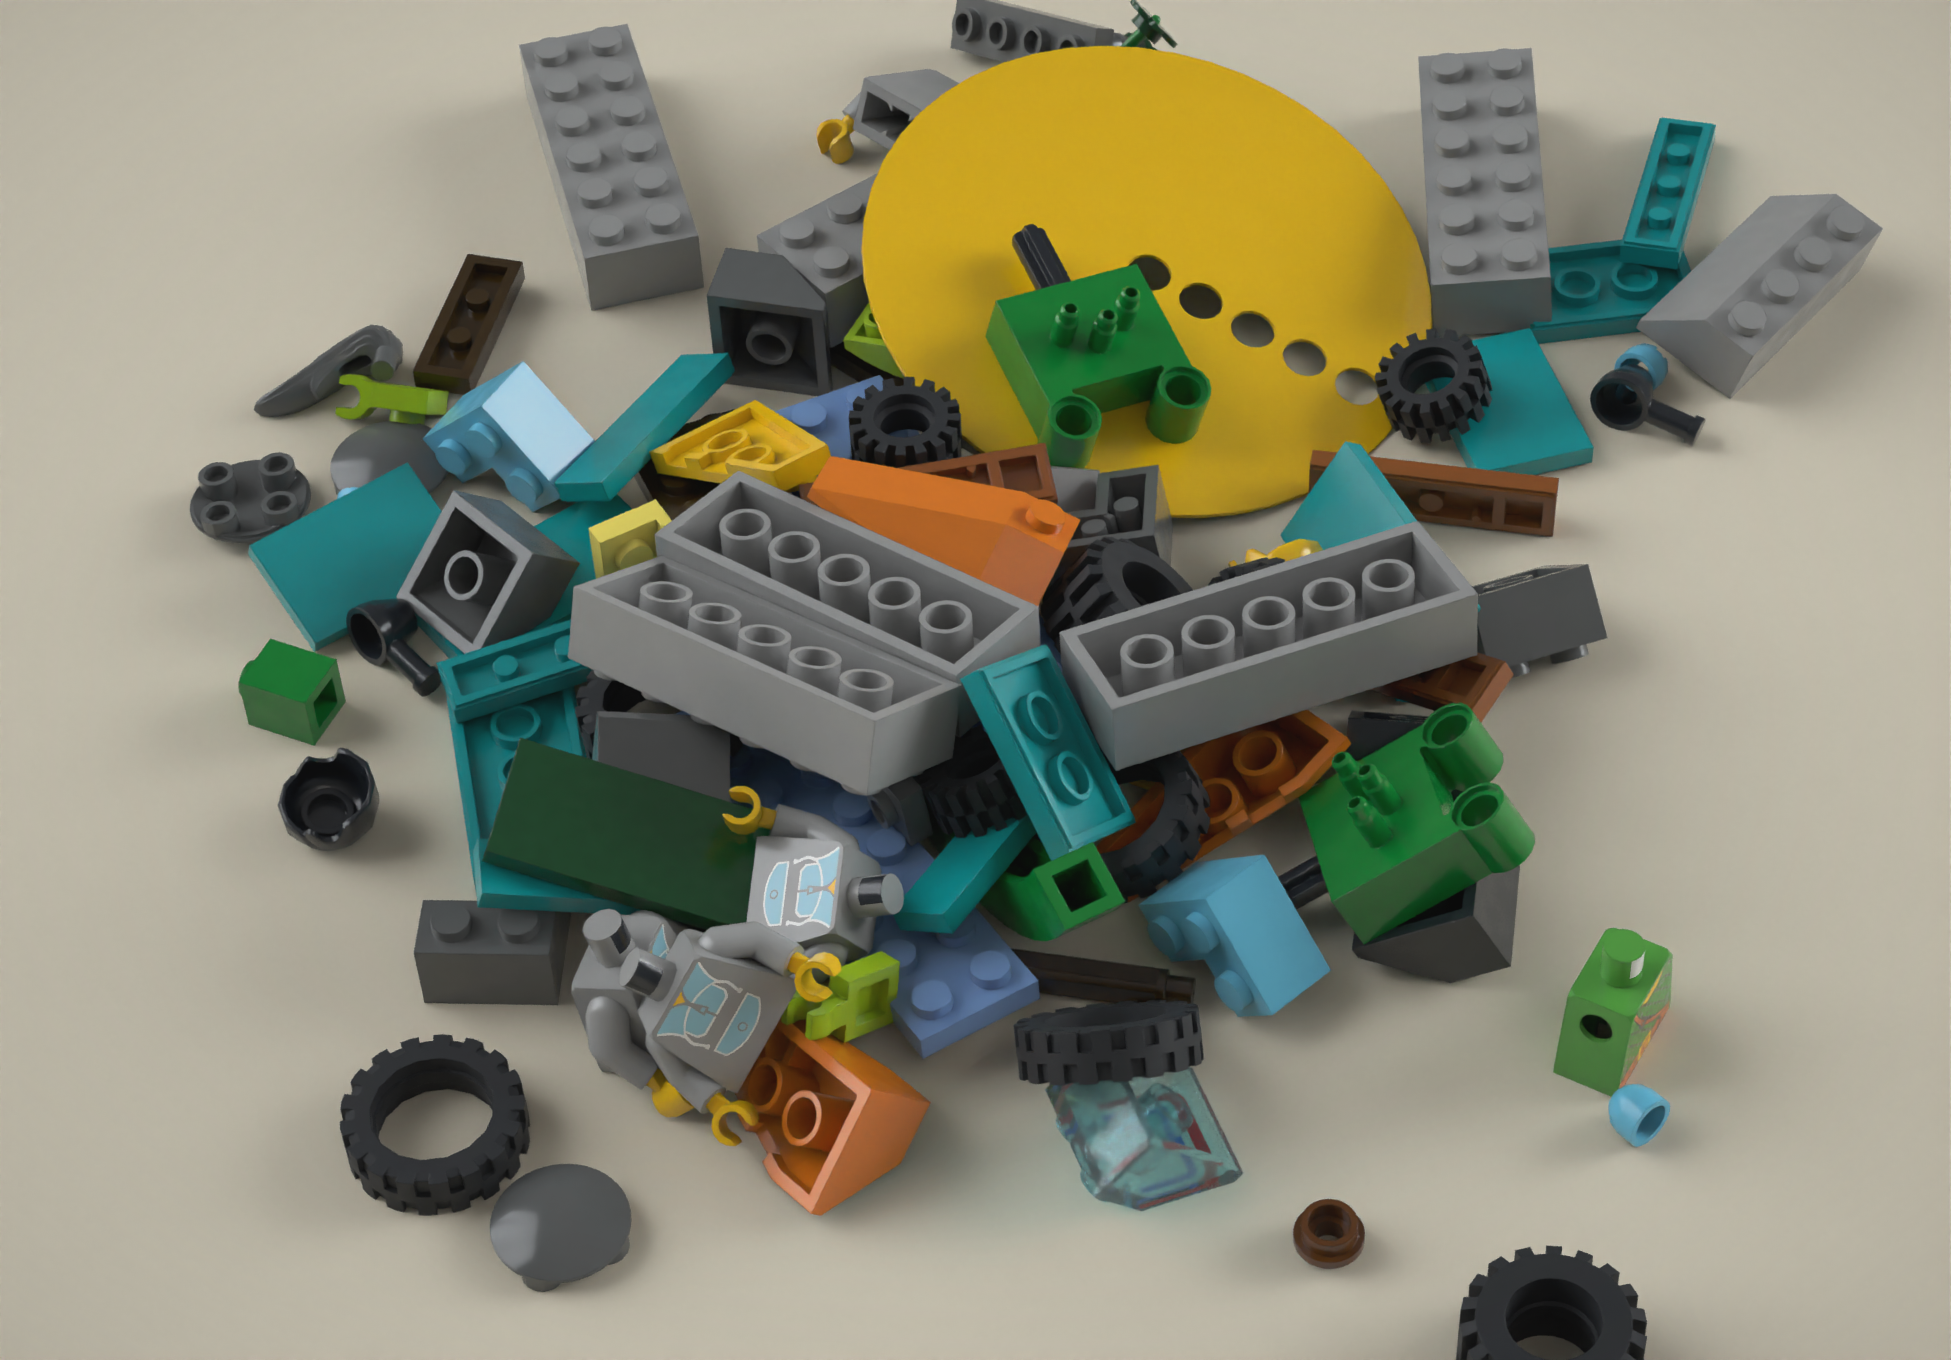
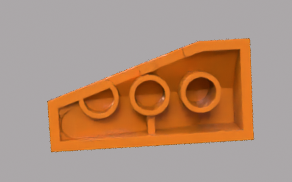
[807,456,1080,606]

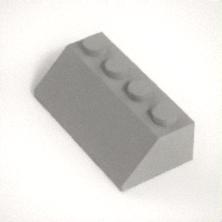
[1636,194,1883,399]

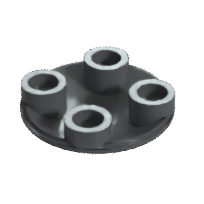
[330,421,448,495]
[190,452,311,543]
[490,1164,632,1292]

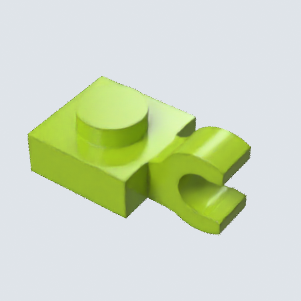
[335,374,449,425]
[781,951,900,1043]

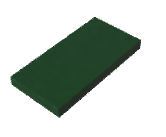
[482,737,770,930]

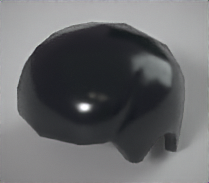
[278,748,379,851]

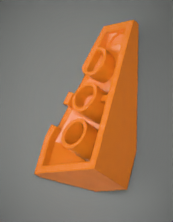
[1096,710,1351,903]
[734,1018,931,1216]

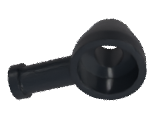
[1590,364,1705,446]
[346,598,442,697]

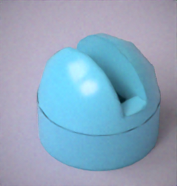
[1614,343,1668,391]
[1608,1084,1670,1147]

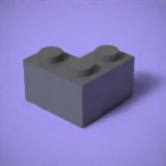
[1042,465,1173,603]
[414,900,571,1005]

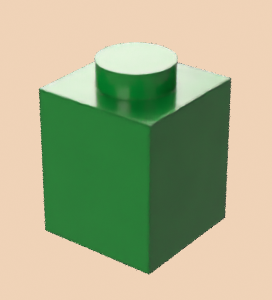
[238,639,346,746]

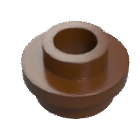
[1293,1199,1365,1269]

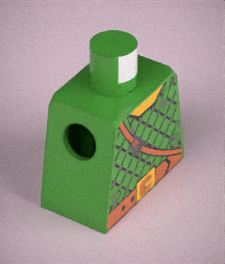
[1553,928,1673,1097]

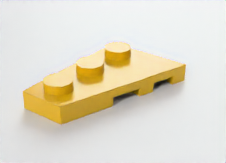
[649,400,831,492]

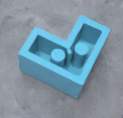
[423,361,595,512]
[1138,854,1331,1017]

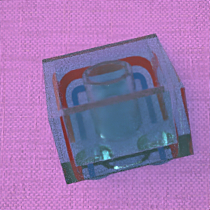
[1045,1066,1244,1211]

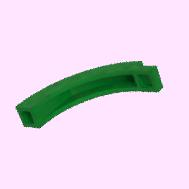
[919,784,1125,942]

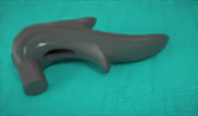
[254,325,403,417]

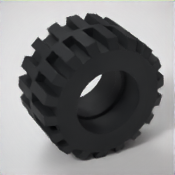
[1041,536,1193,655]
[1456,1245,1647,1360]

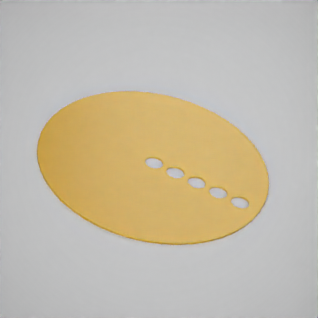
[861,46,1432,518]

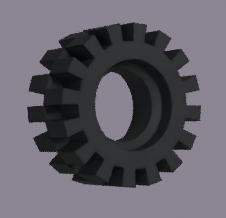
[1375,328,1493,443]
[849,377,962,468]
[918,725,1027,838]

